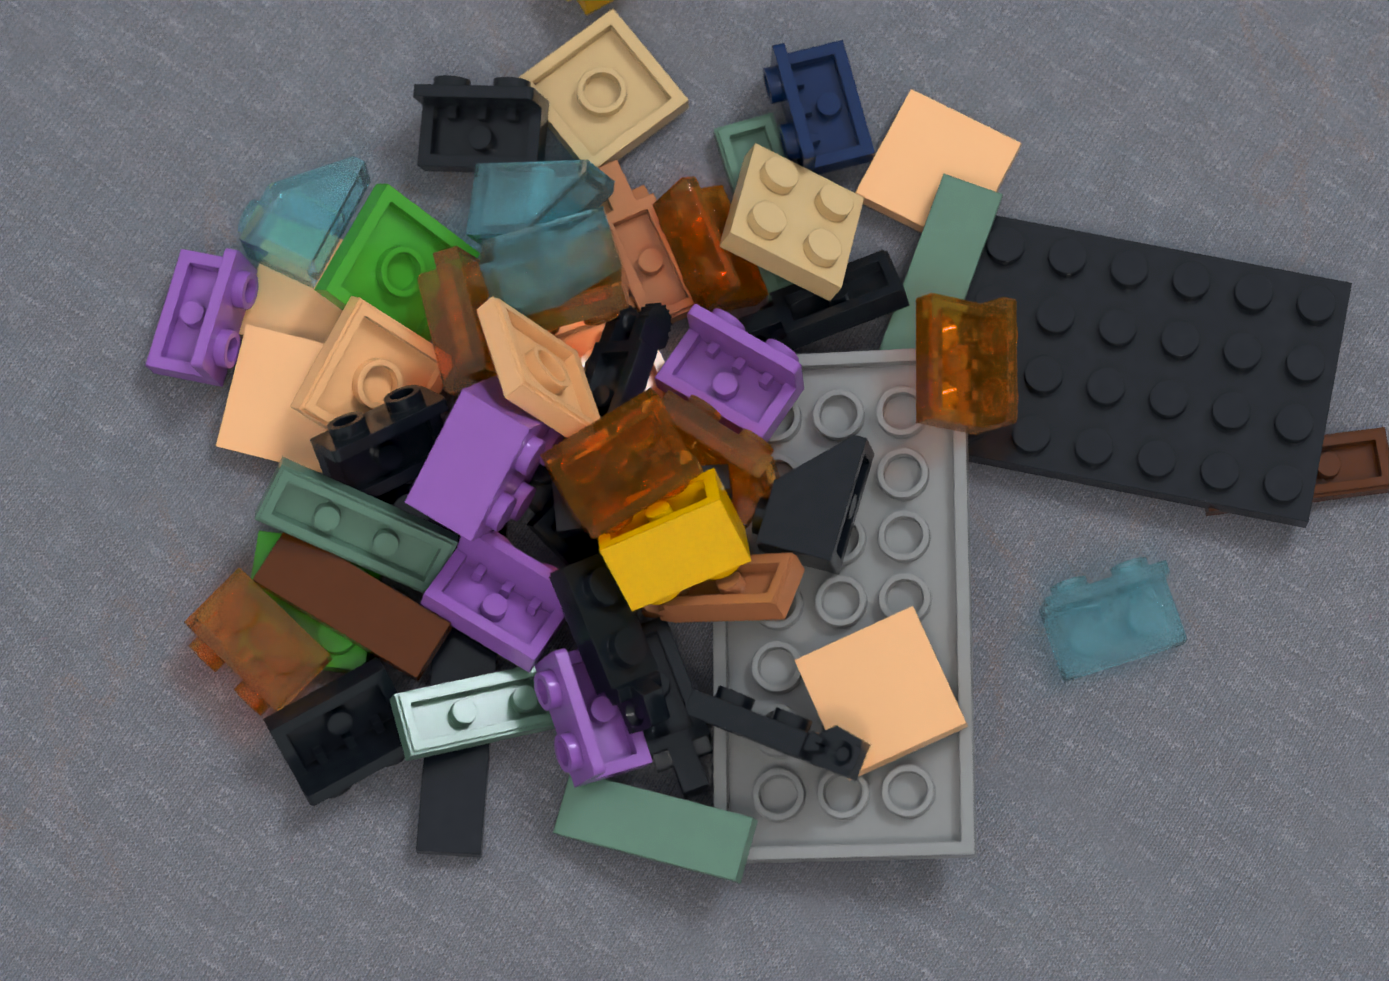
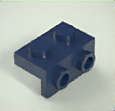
[763,40,875,175]

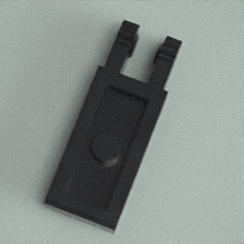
[558,303,673,466]

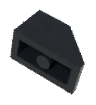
[752,435,875,575]

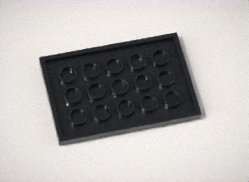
[953,215,1352,528]

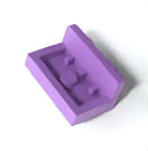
[145,248,258,387]
[655,304,804,449]
[420,531,566,673]
[534,648,653,788]

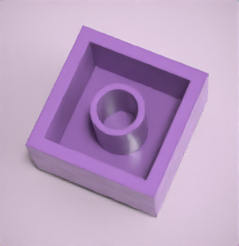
[405,375,564,542]

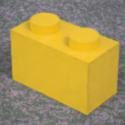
[596,468,751,612]

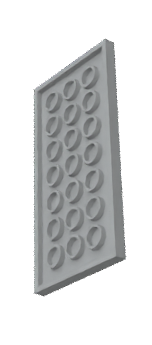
[713,346,977,864]

